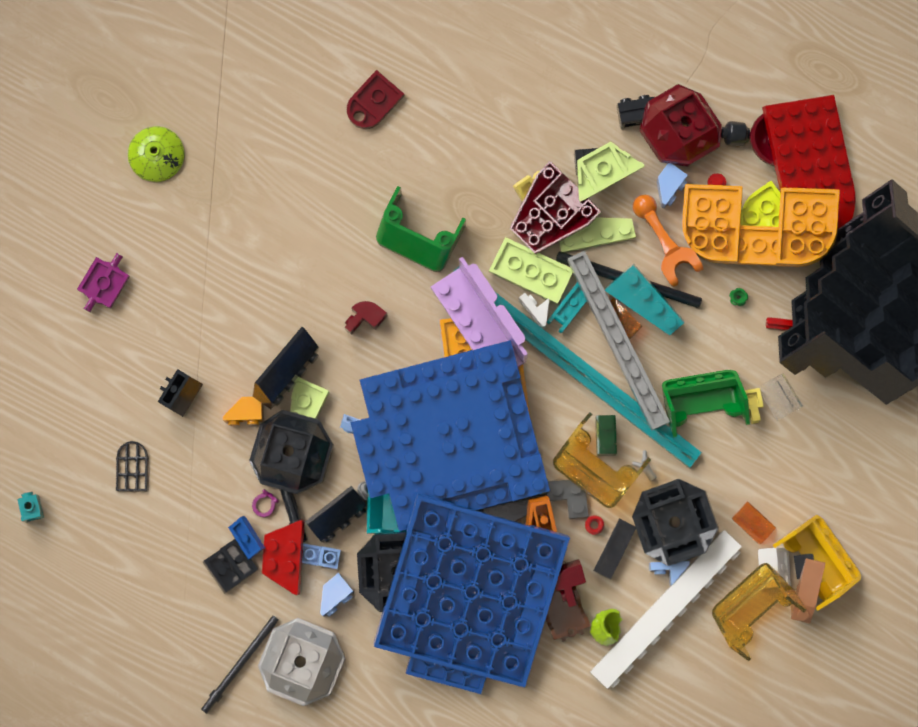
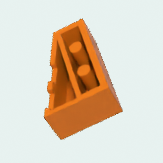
[526,495,557,532]

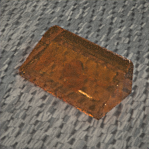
[732,501,776,544]

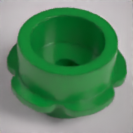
[729,288,748,306]

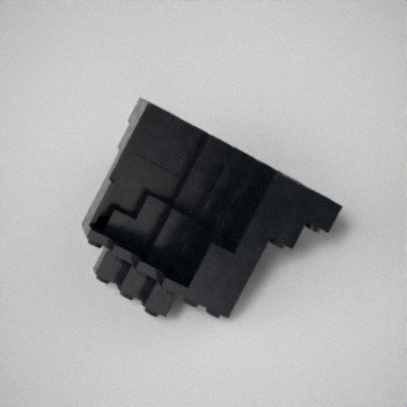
[778,179,918,405]

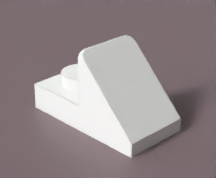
[519,293,549,329]

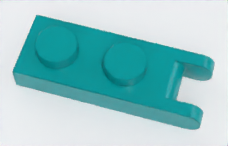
[546,282,587,334]

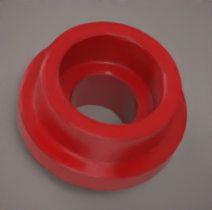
[585,515,604,535]

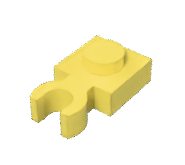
[513,171,539,202]

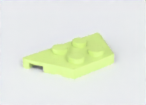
[577,142,645,203]

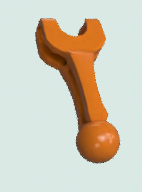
[633,194,704,287]

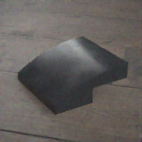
[203,539,258,594]

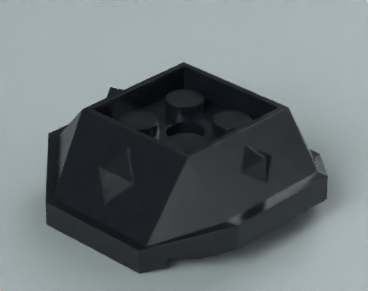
[249,410,334,495]
[632,479,719,566]
[357,532,407,612]

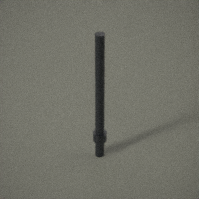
[201,615,279,714]

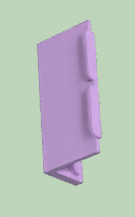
[431,257,528,367]

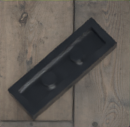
[593,518,636,580]

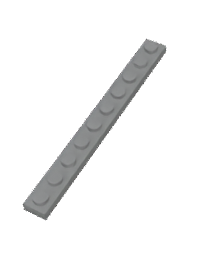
[567,251,670,431]

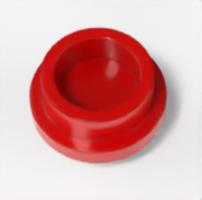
[707,173,726,186]

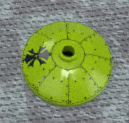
[128,126,185,182]

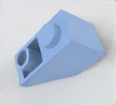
[657,163,688,209]
[320,573,354,617]

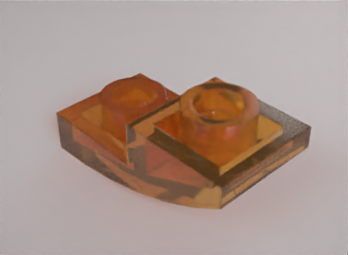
[610,297,643,340]

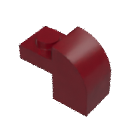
[345,301,388,335]
[555,559,586,607]

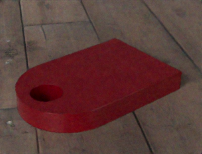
[347,70,405,129]

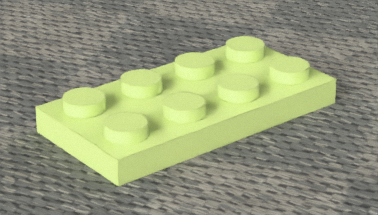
[489,237,573,305]

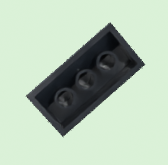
[253,327,319,410]

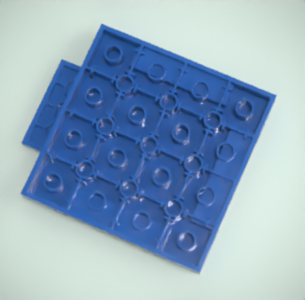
[350,340,550,531]
[373,493,570,694]

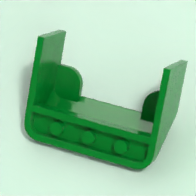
[376,186,466,272]
[662,370,750,437]

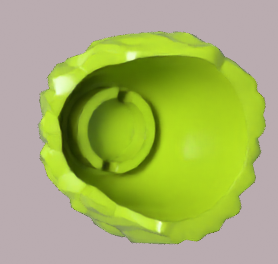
[590,609,622,646]

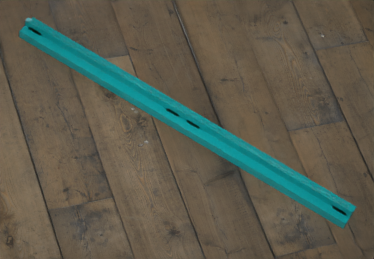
[453,266,702,468]

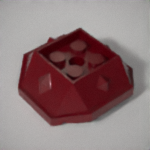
[639,84,722,167]

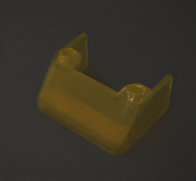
[553,412,651,508]
[712,563,806,661]

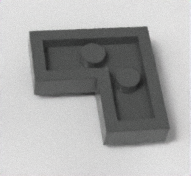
[547,478,588,519]

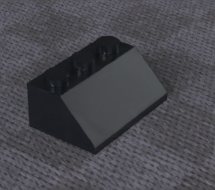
[305,485,367,543]

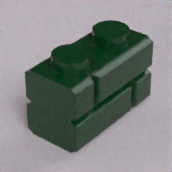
[595,415,617,456]

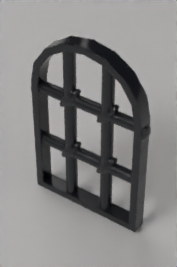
[116,441,148,492]

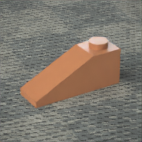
[791,558,825,623]

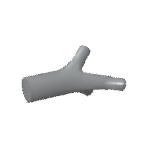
[632,450,657,481]

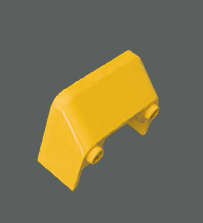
[773,515,861,610]

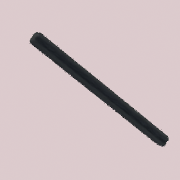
[556,251,702,308]

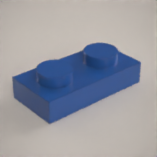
[228,516,265,560]

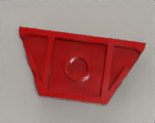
[262,520,305,595]

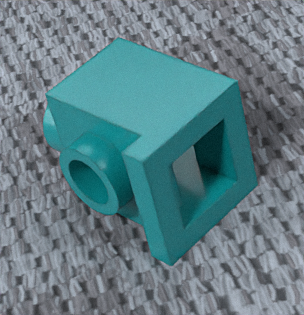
[17,492,44,523]

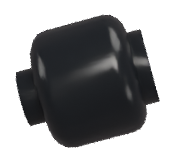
[721,121,750,147]

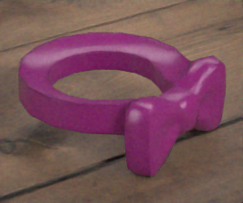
[252,489,279,517]

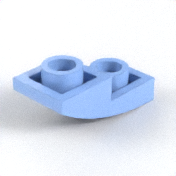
[302,543,341,569]

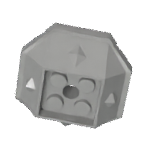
[258,618,345,706]

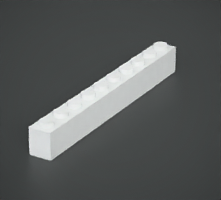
[590,530,742,689]

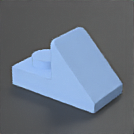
[649,561,690,586]

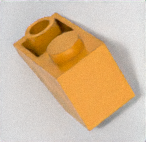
[223,397,263,426]

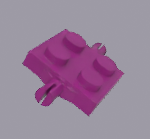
[77,253,130,313]

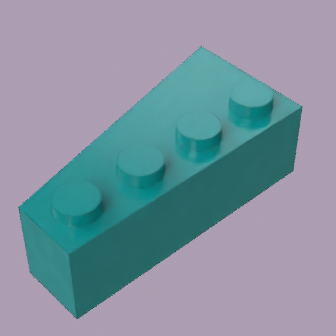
[604,264,684,335]

